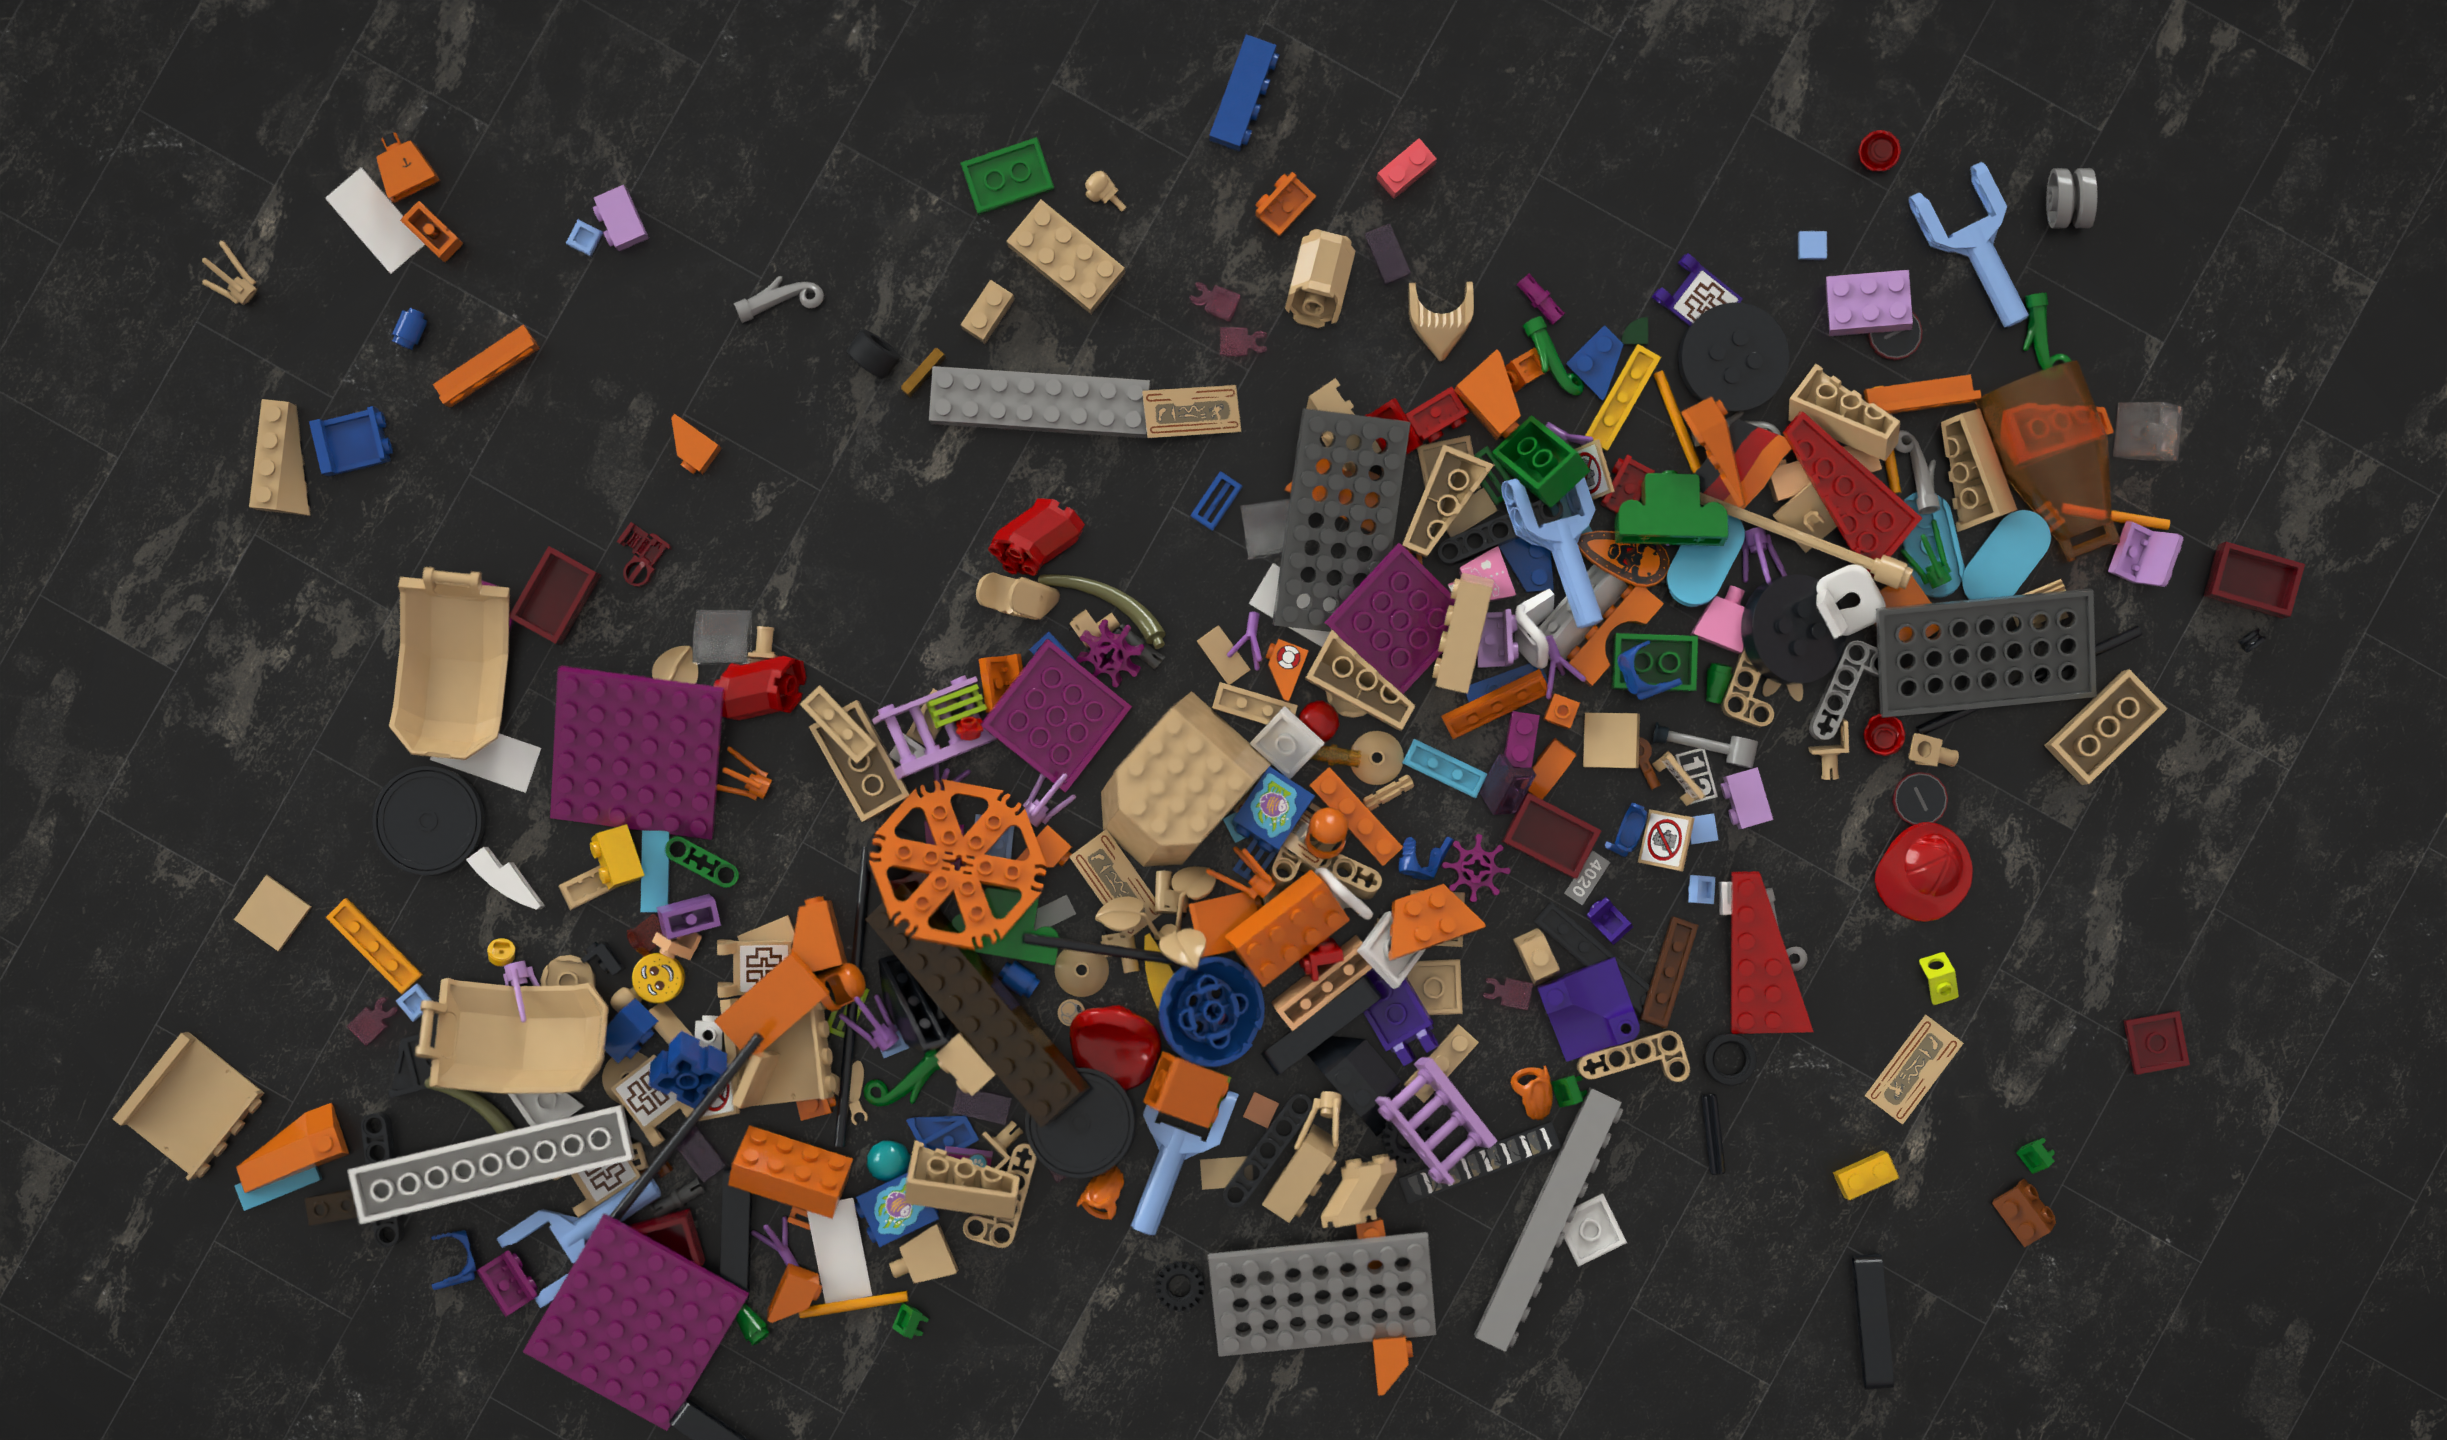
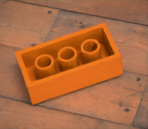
[1225,870,1350,987]
[728,1125,853,1219]

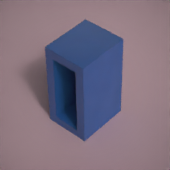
[604,998,658,1063]

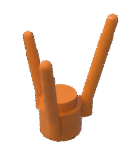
[717,747,772,801]
[1206,846,1277,899]

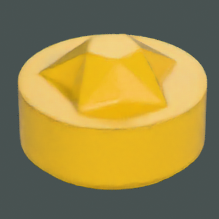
[487,938,515,966]

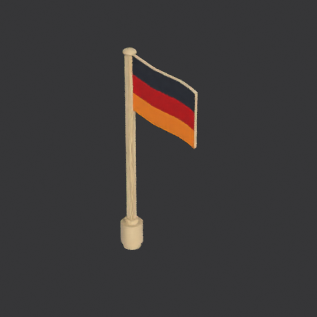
[1694,419,1913,589]

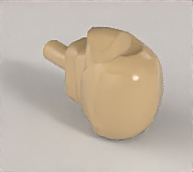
[1085,171,1126,211]
[610,987,642,1013]

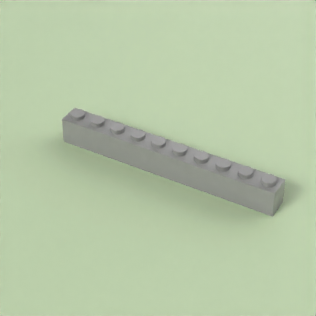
[1474,1087,1623,1352]

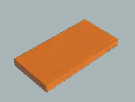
[714,951,830,1060]

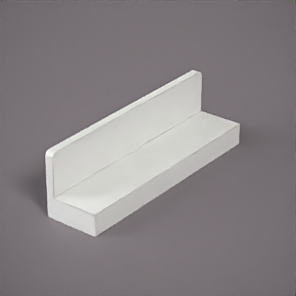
[1530,564,1628,667]

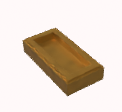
[901,348,946,398]

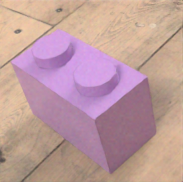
[593,185,649,251]
[1721,767,1773,829]

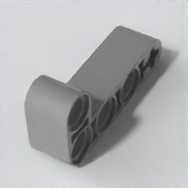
[1809,640,1879,741]

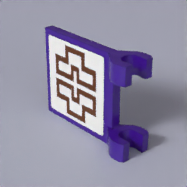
[1652,253,1743,325]

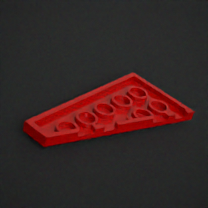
[1783,411,1922,578]
[1731,871,1813,1034]

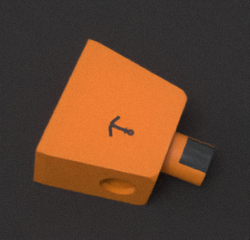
[376,132,440,203]

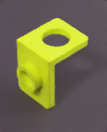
[1919,952,1959,1005]

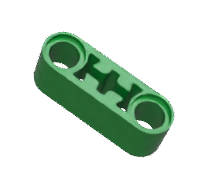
[665,837,739,888]

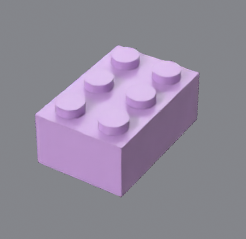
[1826,270,1913,336]

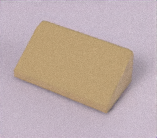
[649,1003,694,1045]

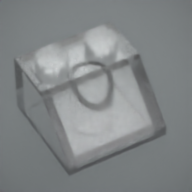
[2113,402,2183,461]
[1240,499,1290,560]
[693,610,752,665]

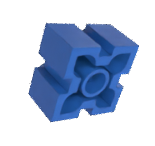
[649,1031,727,1109]

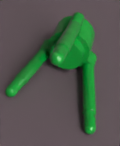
[1901,519,1952,589]

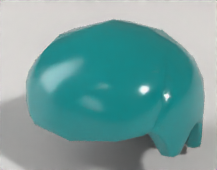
[867,1141,911,1182]

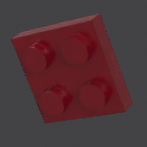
[2124,1011,2190,1075]

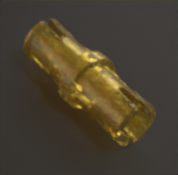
[1310,744,1361,768]

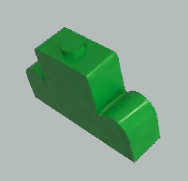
[1615,470,1728,546]
[951,887,1060,965]

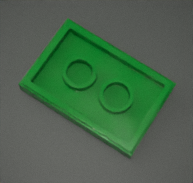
[961,137,1055,215]

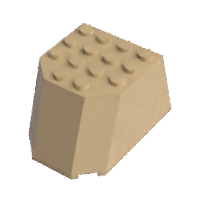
[1101,691,1272,867]

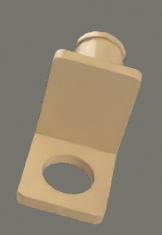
[748,626,779,663]
[1809,718,1849,780]
[1909,733,1959,767]
[981,1120,1024,1170]

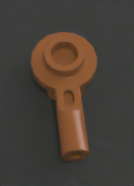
[1639,737,1661,790]

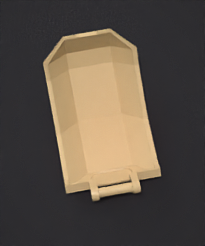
[389,567,510,760]
[415,978,608,1094]

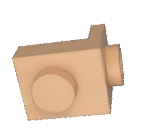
[652,932,702,960]

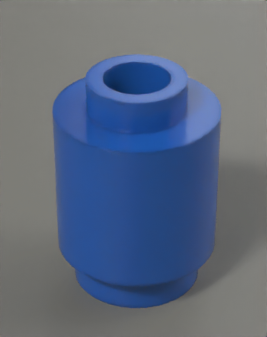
[392,308,428,350]
[999,960,1040,998]

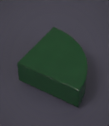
[1621,317,1648,345]

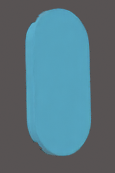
[1902,492,1965,598]
[1962,510,2051,600]
[1666,515,1745,607]

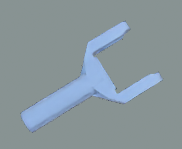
[1908,162,2029,328]
[1501,477,1603,629]
[1130,1090,1239,1236]
[497,1179,661,1308]

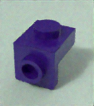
[1587,897,1633,945]

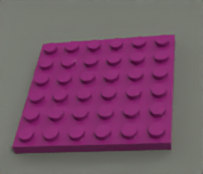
[550,666,724,840]
[523,1213,749,1431]

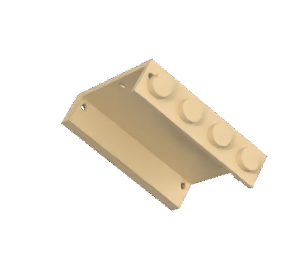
[720,998,836,1109]
[113,1032,264,1180]

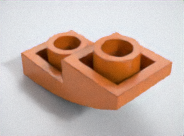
[1520,738,1576,799]

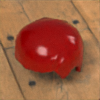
[1858,130,1901,171]
[1298,700,1340,743]
[1864,714,1906,757]

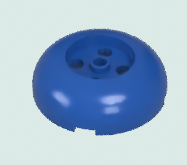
[1159,956,1265,1067]

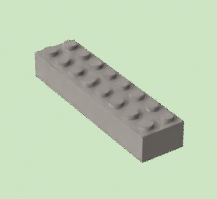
[929,366,1150,438]

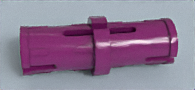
[1516,273,1565,325]

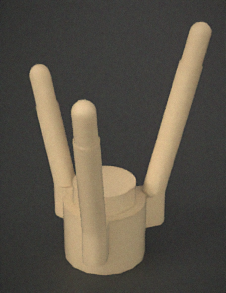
[202,241,257,305]
[1294,1091,1343,1150]

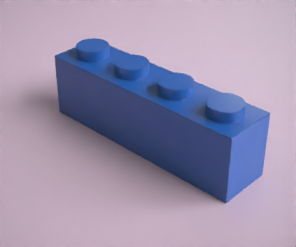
[1209,34,1279,151]

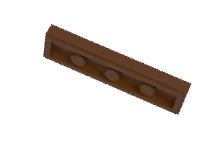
[1640,916,1699,1029]

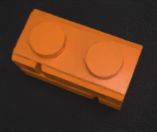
[400,201,463,262]

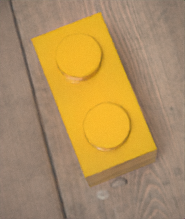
[590,824,645,890]
[1833,1151,1899,1200]

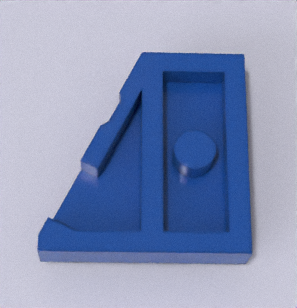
[1566,325,1624,401]
[1499,538,1554,593]
[906,1115,979,1151]

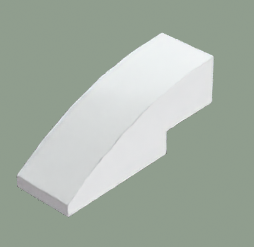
[466,847,545,909]

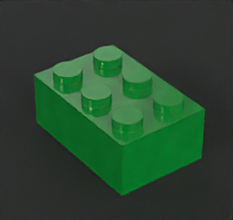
[1492,415,1590,508]
[1611,633,1698,692]

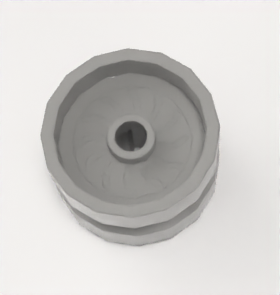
[2046,168,2097,229]

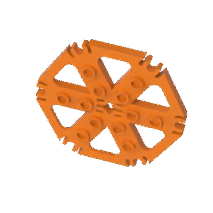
[869,779,1047,950]

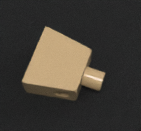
[1513,928,1560,986]
[889,1222,959,1283]

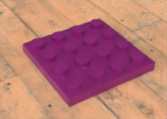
[1324,543,1456,694]
[980,639,1132,793]

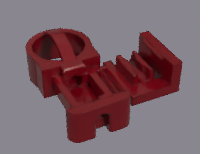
[616,522,672,587]

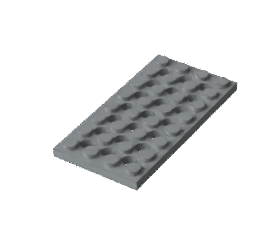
[1208,1232,1436,1357]

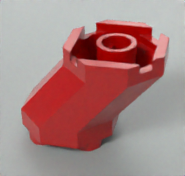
[988,498,1085,576]
[713,656,806,721]

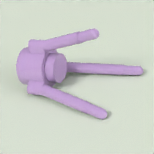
[1022,773,1076,827]
[503,961,540,1022]

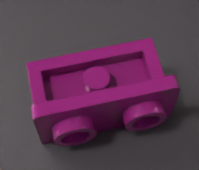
[476,1250,538,1317]

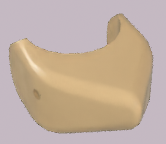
[1408,282,1474,362]
[976,572,1060,620]

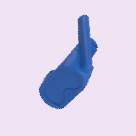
[1617,640,1682,700]
[1605,803,1647,857]
[1398,836,1454,880]
[431,1230,476,1290]

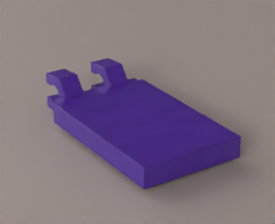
[1349,968,1440,1066]

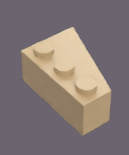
[1307,378,1382,475]
[1262,1123,1341,1223]

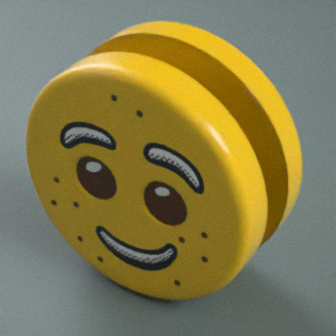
[632,953,685,1004]

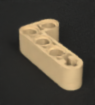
[1721,647,1774,727]
[1269,845,1382,900]
[1577,1030,1690,1082]
[963,1142,1037,1248]

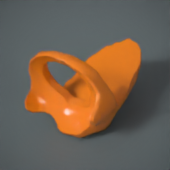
[1511,1066,1553,1120]
[1077,1166,1124,1220]

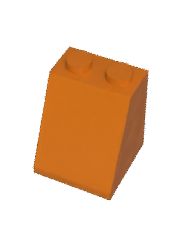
[1454,350,1521,440]
[1189,892,1262,958]
[791,896,847,972]
[1143,1051,1229,1128]

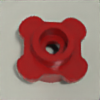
[955,717,983,740]

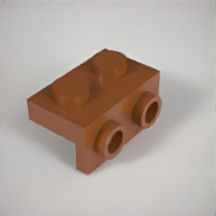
[1992,1179,2056,1247]

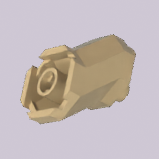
[1285,229,1355,328]
[1321,1154,1397,1228]

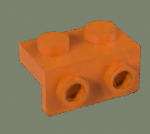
[1255,172,1316,237]
[979,654,1023,713]

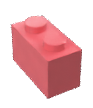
[1376,138,1437,199]

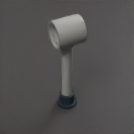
[1652,722,1758,768]

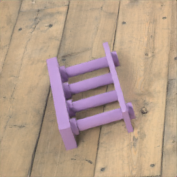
[872,675,996,780]
[1375,1057,1497,1185]

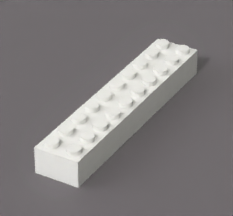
[348,1105,635,1224]

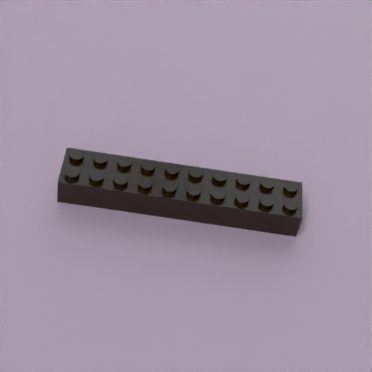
[865,880,1090,1128]

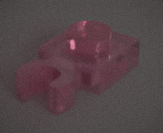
[1189,282,1241,322]
[1220,327,1266,356]
[1483,978,1533,1010]
[347,997,397,1046]

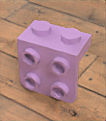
[2108,521,2183,587]
[1477,609,1518,668]

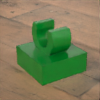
[1551,1075,1587,1108]
[2016,1138,2055,1174]
[892,1303,929,1339]

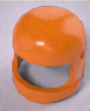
[1305,808,1348,859]
[817,963,866,1011]

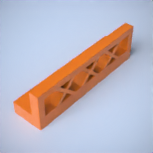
[433,325,540,408]
[1864,375,1982,414]

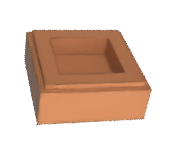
[1243,1092,1279,1128]

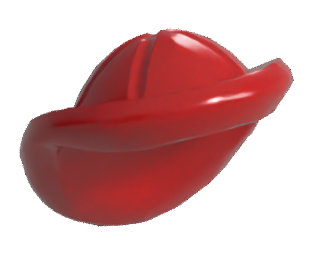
[1875,822,1973,922]
[1069,1005,1161,1091]

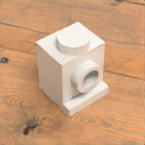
[695,1015,725,1052]

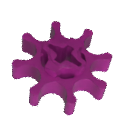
[1076,619,1144,687]
[1441,834,1510,903]

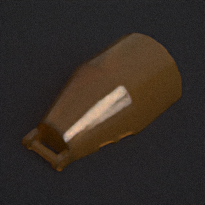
[1975,360,2120,562]

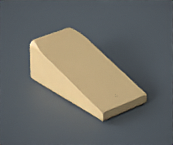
[1197,625,1250,685]

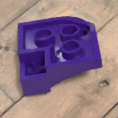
[1538,957,1640,1062]

